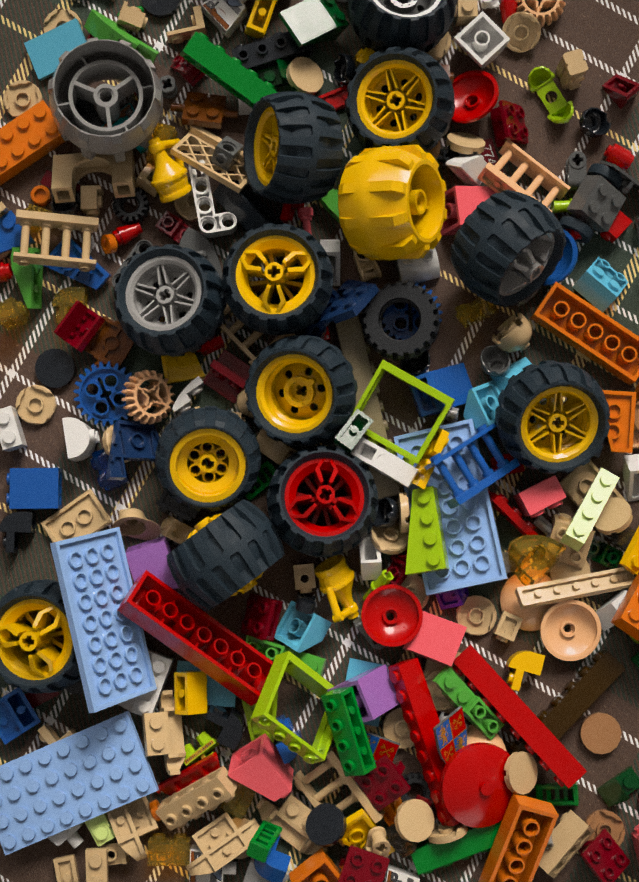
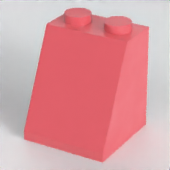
[440,186,496,236]
[403,611,467,667]
[228,733,294,802]

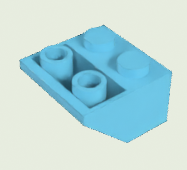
[572,257,629,312]

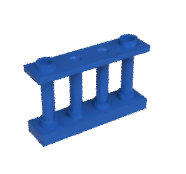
[424,423,520,509]

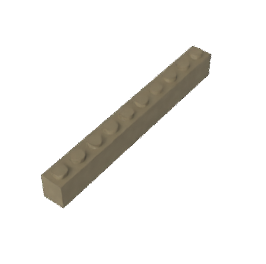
[334,312,403,499]

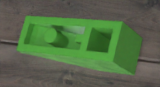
[10,247,43,309]

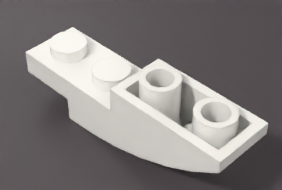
[337,437,419,488]

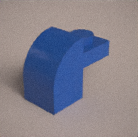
[254,834,291,882]

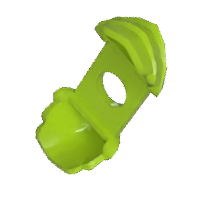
[528,66,574,124]

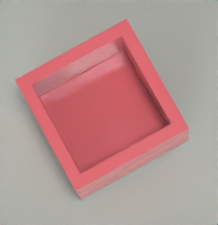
[513,475,567,518]

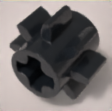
[437,145,462,171]

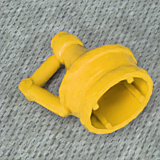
[148,137,192,203]
[314,554,359,623]

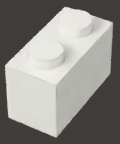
[0,406,27,452]

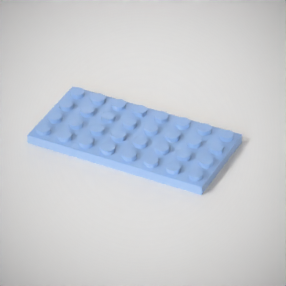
[394,418,508,596]
[50,527,157,713]
[0,711,159,856]

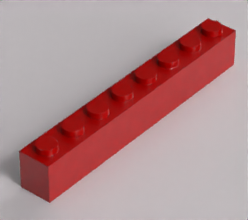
[452,645,587,789]
[388,657,460,826]

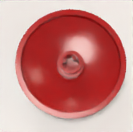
[439,742,513,828]

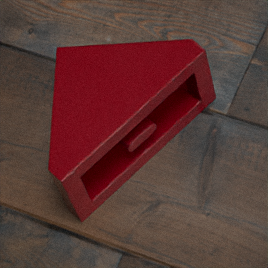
[602,74,639,109]

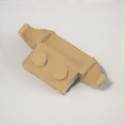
[142,690,186,775]
[256,793,328,855]
[107,796,159,861]
[186,812,260,876]

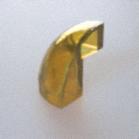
[508,535,566,586]

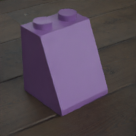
[125,536,179,592]
[327,664,400,723]

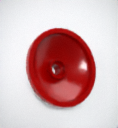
[451,70,499,124]
[361,584,423,647]

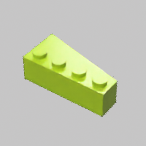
[405,486,449,576]

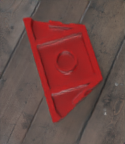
[156,752,220,796]

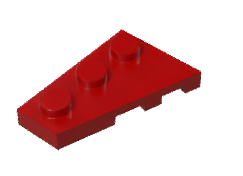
[489,491,539,542]

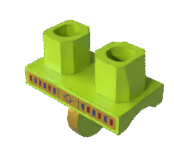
[184,731,220,766]

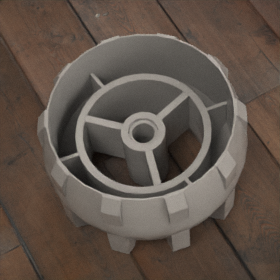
[48,37,163,163]

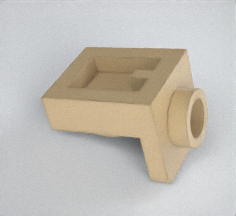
[160,515,195,544]
[492,611,523,643]

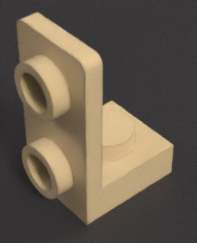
[166,5,207,44]

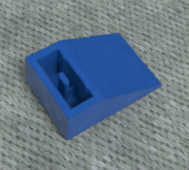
[408,362,473,419]

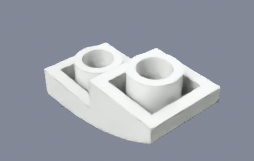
[172,376,205,414]

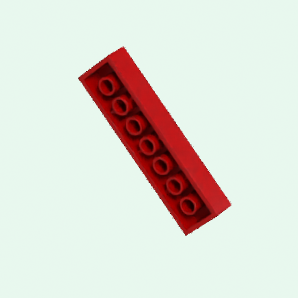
[117,570,273,706]

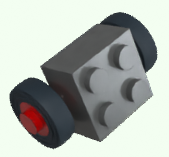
[559,163,626,243]

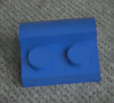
[0,688,41,745]
[276,714,302,765]

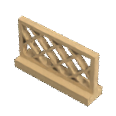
[170,126,248,193]

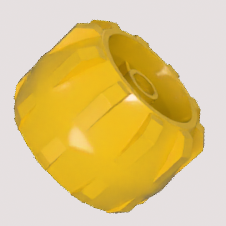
[338,145,447,261]

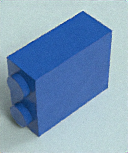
[6,468,62,510]

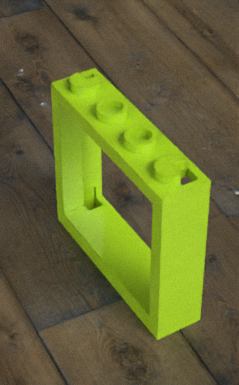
[349,360,455,466]
[250,651,334,764]

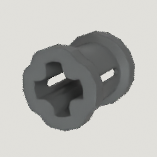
[159,75,178,99]

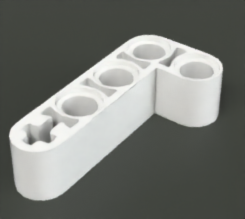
[189,159,237,238]

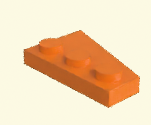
[603,390,636,454]

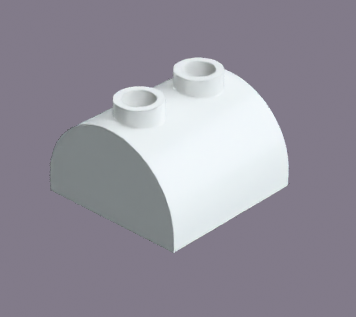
[454,11,510,68]
[395,248,440,284]
[62,417,100,462]

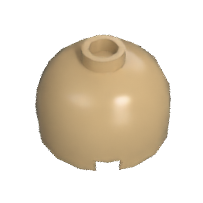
[492,313,532,353]

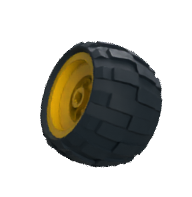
[155,406,261,512]

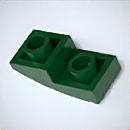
[587,538,624,569]

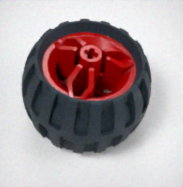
[267,445,379,557]

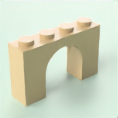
[51,150,135,203]

